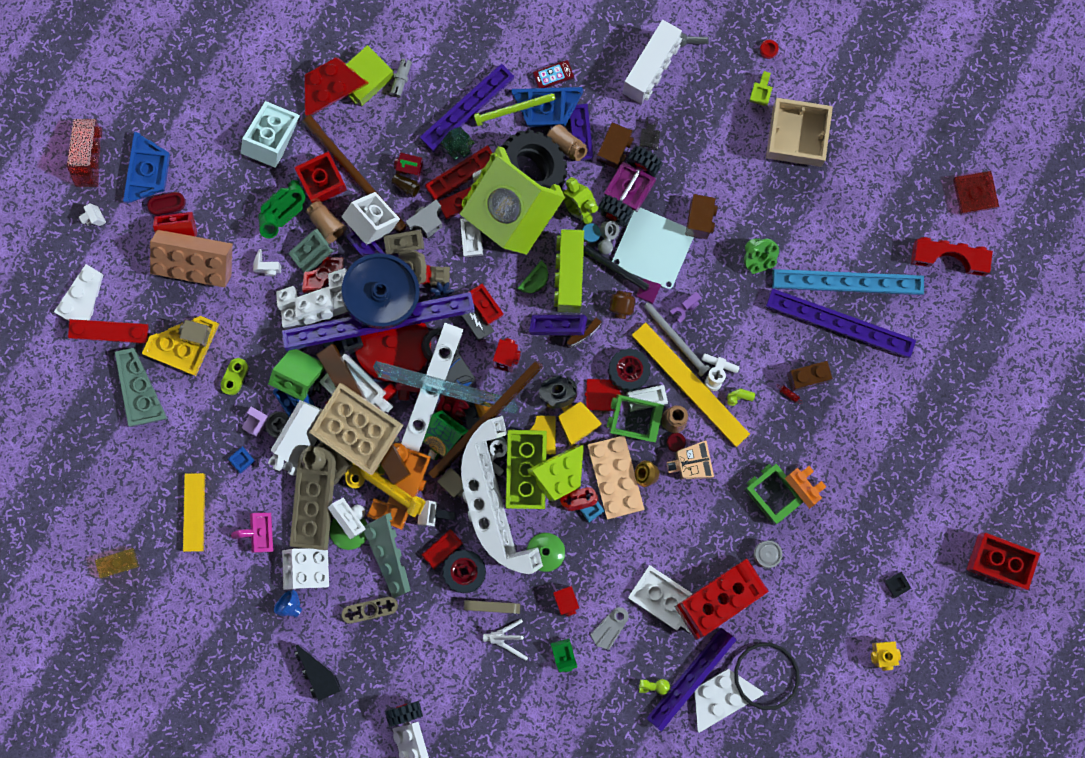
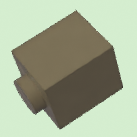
[179,320,211,347]
[437,467,464,499]

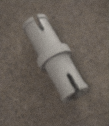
[389,59,412,98]

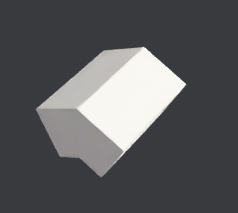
[417,501,437,526]

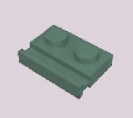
[289,229,334,274]

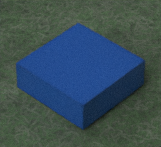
[228,446,256,474]

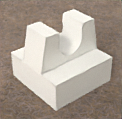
[79,203,106,226]

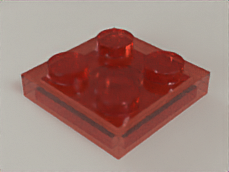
[953,171,999,215]

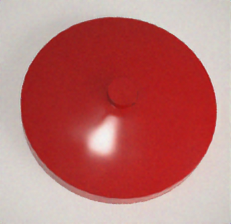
[355,323,431,382]

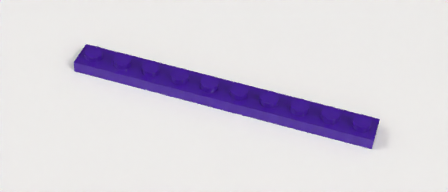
[282,292,475,351]

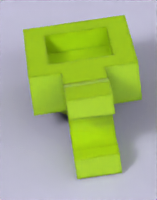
[749,71,773,107]

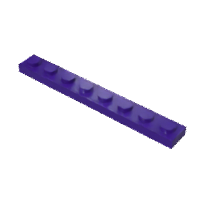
[766,288,916,359]

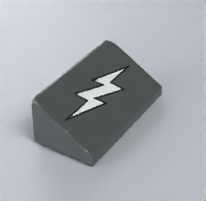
[461,307,495,342]

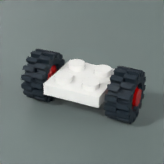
[384,701,429,758]

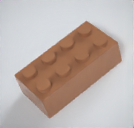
[150,230,233,288]

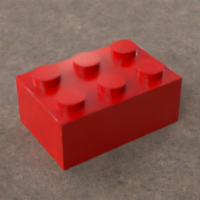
[966,532,1041,591]

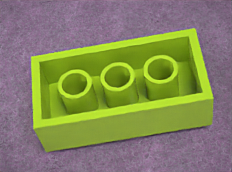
[554,229,584,313]
[506,430,547,509]

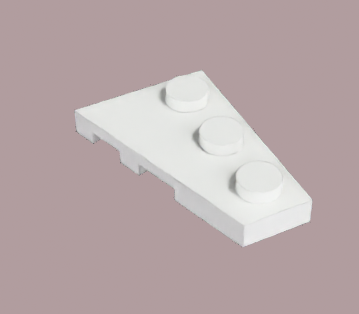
[54,264,103,321]

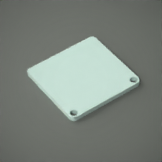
[612,208,694,289]

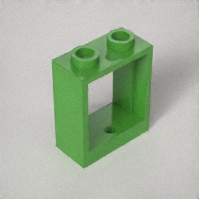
[607,394,664,443]
[744,464,803,525]

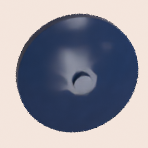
[341,253,419,329]

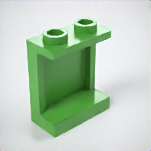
[268,349,325,401]

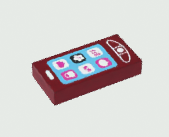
[533,60,574,88]

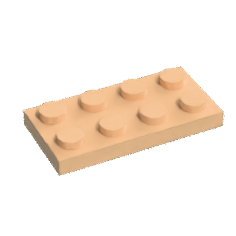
[587,436,644,520]

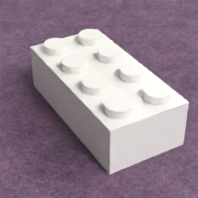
[622,19,683,105]

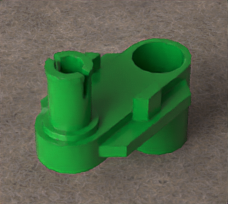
[258,180,305,239]

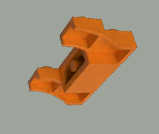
[367,448,431,530]

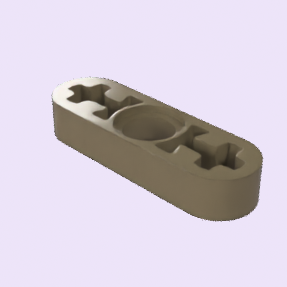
[342,597,398,624]
[463,600,521,614]

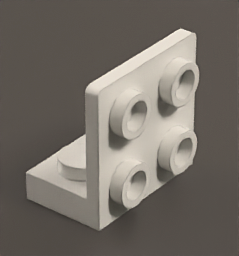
[282,549,329,590]

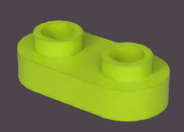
[221,358,249,395]

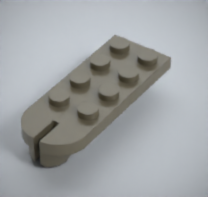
[290,446,336,550]

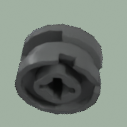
[265,411,289,439]

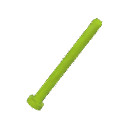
[474,93,556,126]

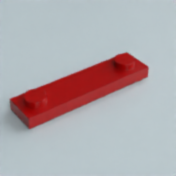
[425,145,493,201]
[68,319,149,344]

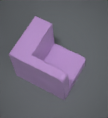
[242,407,268,438]

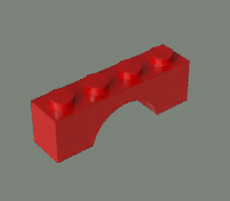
[911,237,993,277]

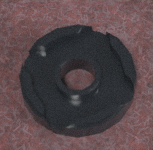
[539,376,578,408]

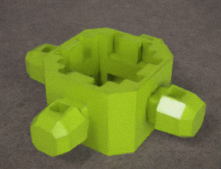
[563,177,598,224]

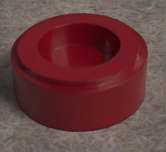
[666,433,686,452]

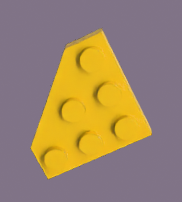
[142,316,219,376]

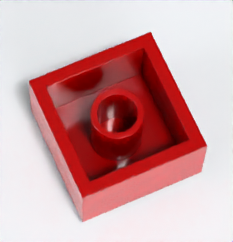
[294,151,347,203]

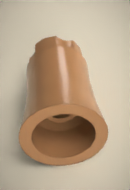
[547,125,588,161]
[306,201,347,244]
[661,406,688,433]

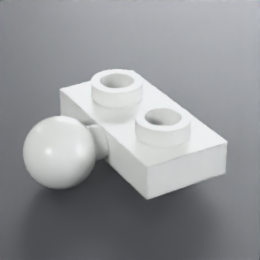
[328,498,366,539]

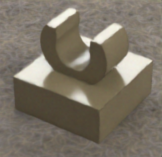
[430,266,450,287]

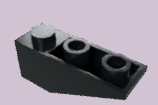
[294,645,342,701]

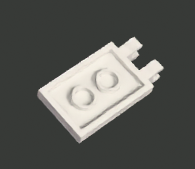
[320,354,393,412]
[268,400,323,476]
[628,565,706,634]

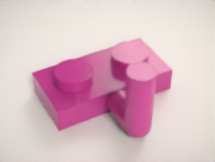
[231,513,273,553]

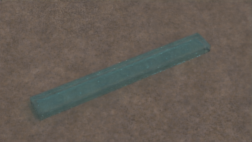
[373,361,518,414]

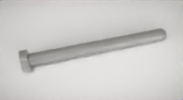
[644,303,711,377]

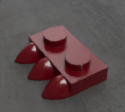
[436,387,469,425]

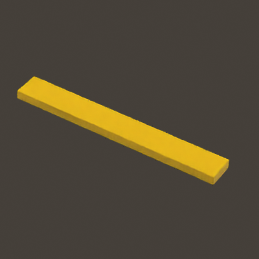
[632,322,750,448]

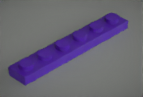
[420,63,514,152]
[646,628,737,732]

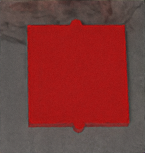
[585,379,622,411]

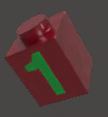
[393,152,423,180]

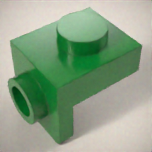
[551,638,577,673]

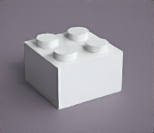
[342,192,400,245]

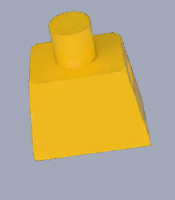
[558,401,602,446]

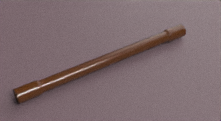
[302,115,407,233]

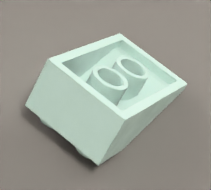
[241,101,300,168]

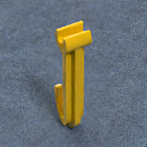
[360,467,426,517]

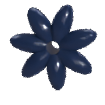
[430,282,454,300]

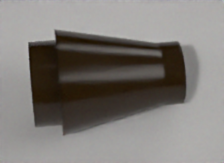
[391,174,420,198]

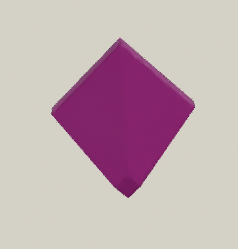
[636,279,661,304]

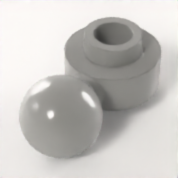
[598,220,619,255]

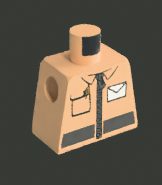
[666,441,714,479]

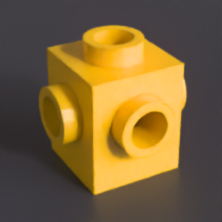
[871,641,901,671]

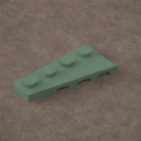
[115,348,168,427]
[364,513,411,598]

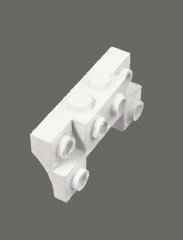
[276,268,348,330]

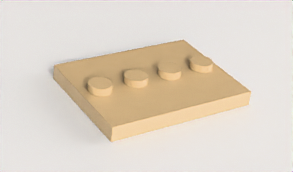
[309,383,403,475]

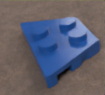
[512,87,584,127]
[123,131,170,204]

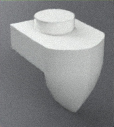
[253,249,281,276]

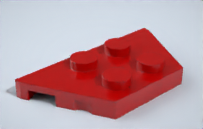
[305,57,369,117]

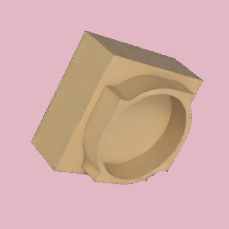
[766,98,833,167]

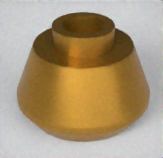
[635,460,660,487]

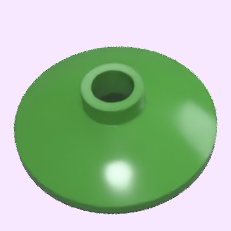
[330,518,367,550]
[527,533,565,572]

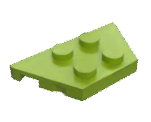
[527,445,583,501]

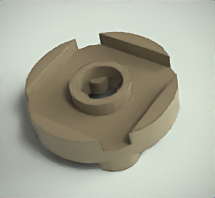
[398,250,426,285]

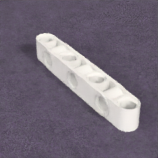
[401,323,463,452]

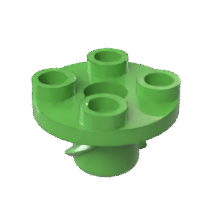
[744,238,779,274]

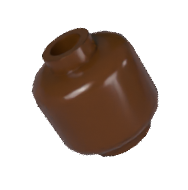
[609,291,636,319]

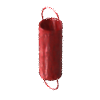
[777,384,803,404]

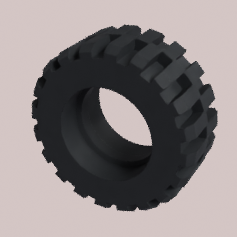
[499,130,567,204]

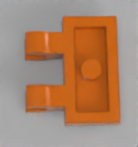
[785,465,827,509]

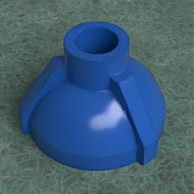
[274,589,302,618]

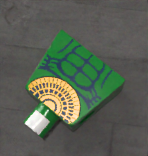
[424,410,469,460]

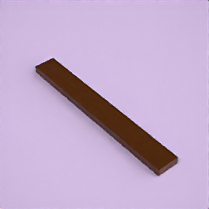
[317,344,411,485]
[428,361,543,478]

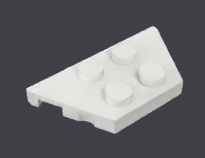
[694,669,764,733]

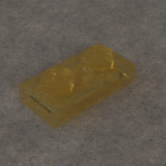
[95,548,139,579]

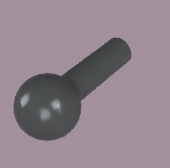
[680,33,709,47]

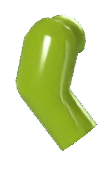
[726,388,755,406]

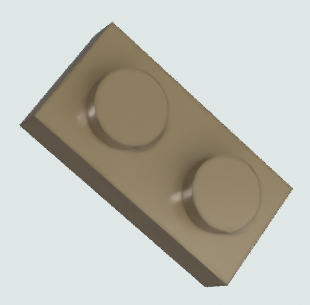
[384,230,425,255]

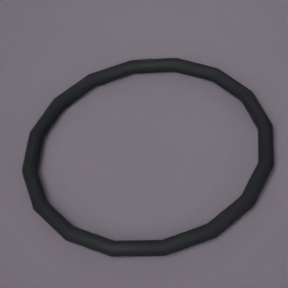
[734,643,800,710]

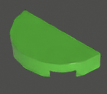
[517,260,548,294]

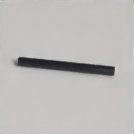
[583,245,650,292]

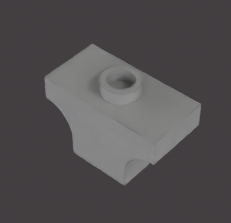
[406,200,443,238]

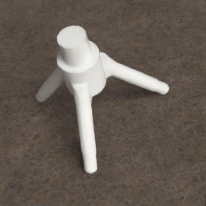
[483,619,528,660]

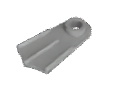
[590,607,629,650]

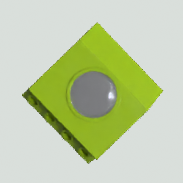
[460,146,565,255]

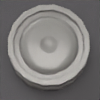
[753,541,782,568]

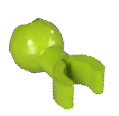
[639,679,670,695]

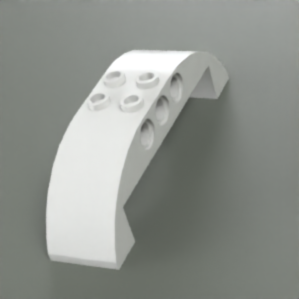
[461,416,543,574]

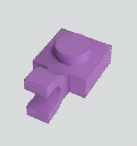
[670,291,701,324]

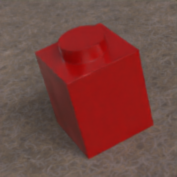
[553,586,579,617]

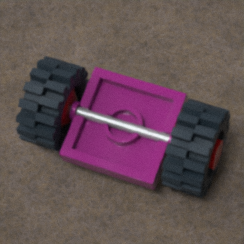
[598,146,663,226]

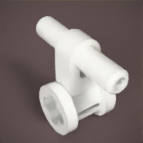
[702,354,739,391]
[489,437,507,476]

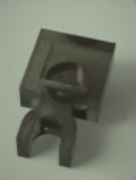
[639,117,660,151]

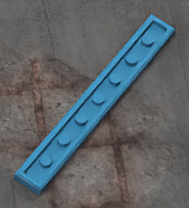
[772,269,924,295]

